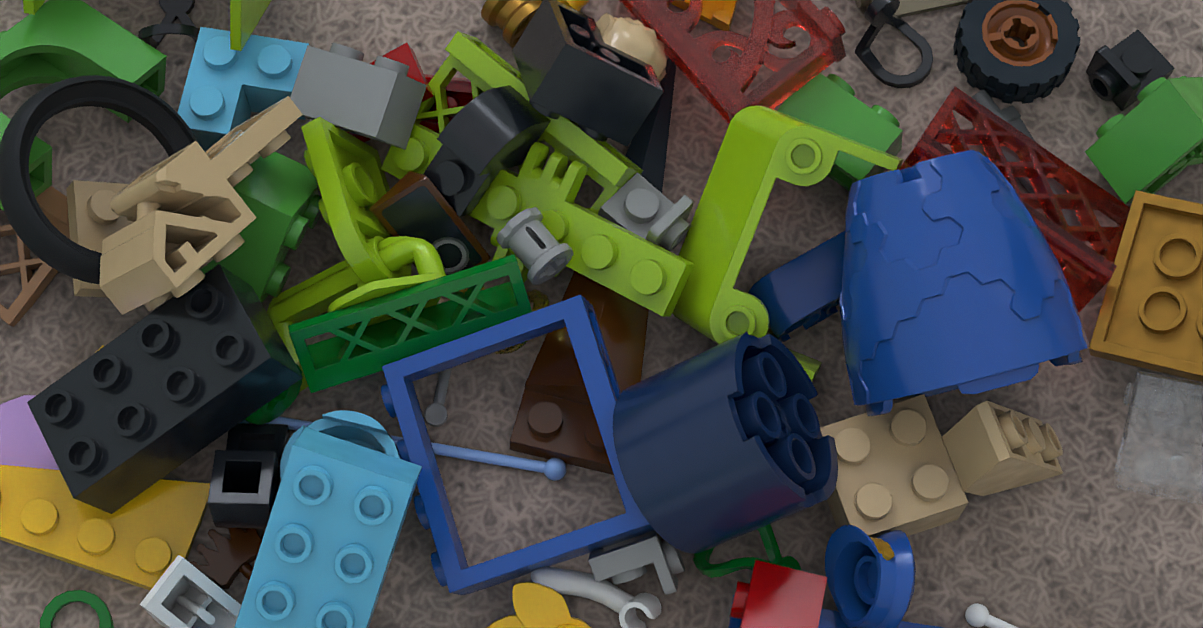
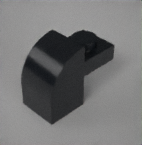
[423,85,551,217]
[208,423,291,529]

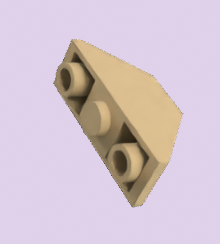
[942,401,1063,496]

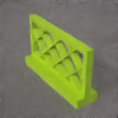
[415,31,643,277]

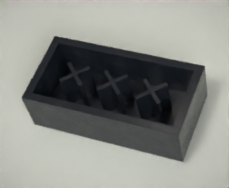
[27,264,303,514]

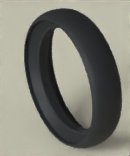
[0,75,199,284]

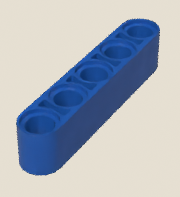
[748,231,846,342]

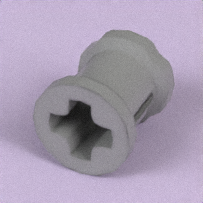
[496,207,574,285]

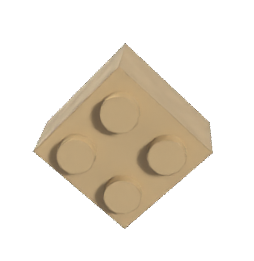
[820,394,968,538]

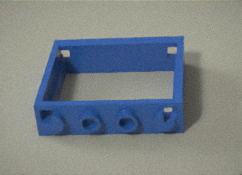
[381,295,654,595]

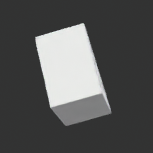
[140,555,241,628]

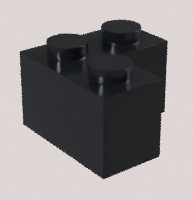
[512,0,664,147]

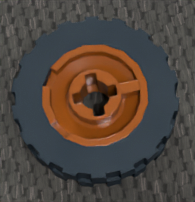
[953,0,1080,104]

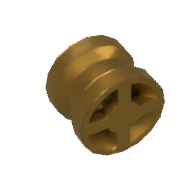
[481,0,542,48]

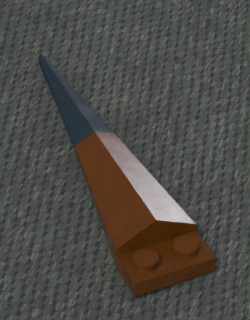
[510,52,677,475]

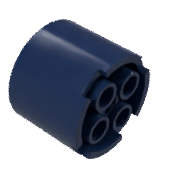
[613,332,838,554]

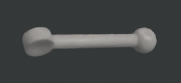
[424,368,452,427]

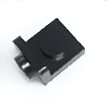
[1086,30,1175,111]

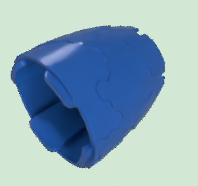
[840,150,1090,416]

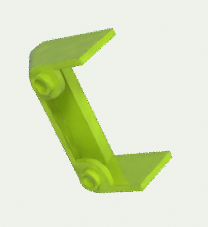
[672,105,903,381]

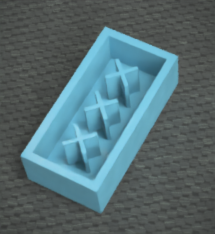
[234,427,422,628]

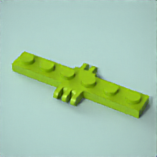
[381,122,695,317]

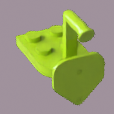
[267,117,446,392]

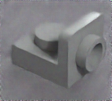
[598,172,694,251]
[588,530,685,595]

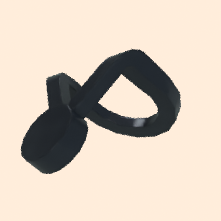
[138,0,200,49]
[855,0,933,89]

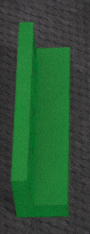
[288,254,532,393]

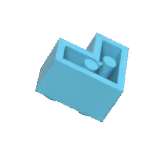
[177,27,309,151]

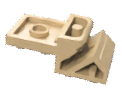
[99,96,303,315]

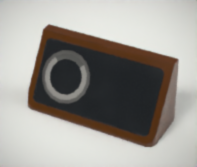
[369,171,491,275]

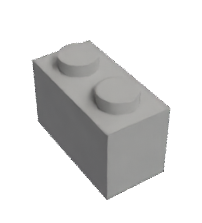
[290,43,427,150]

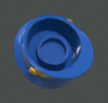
[825,525,916,628]

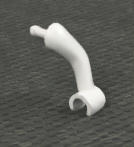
[531,567,661,628]

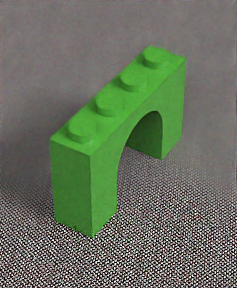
[0,0,167,211]

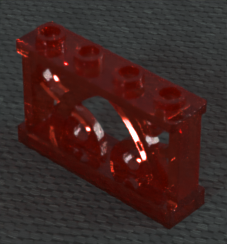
[619,0,846,125]

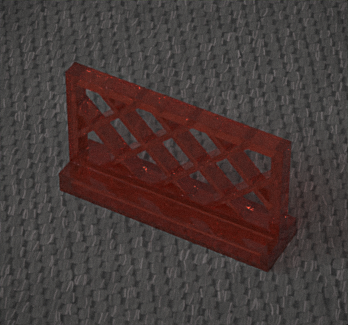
[899,87,1130,313]

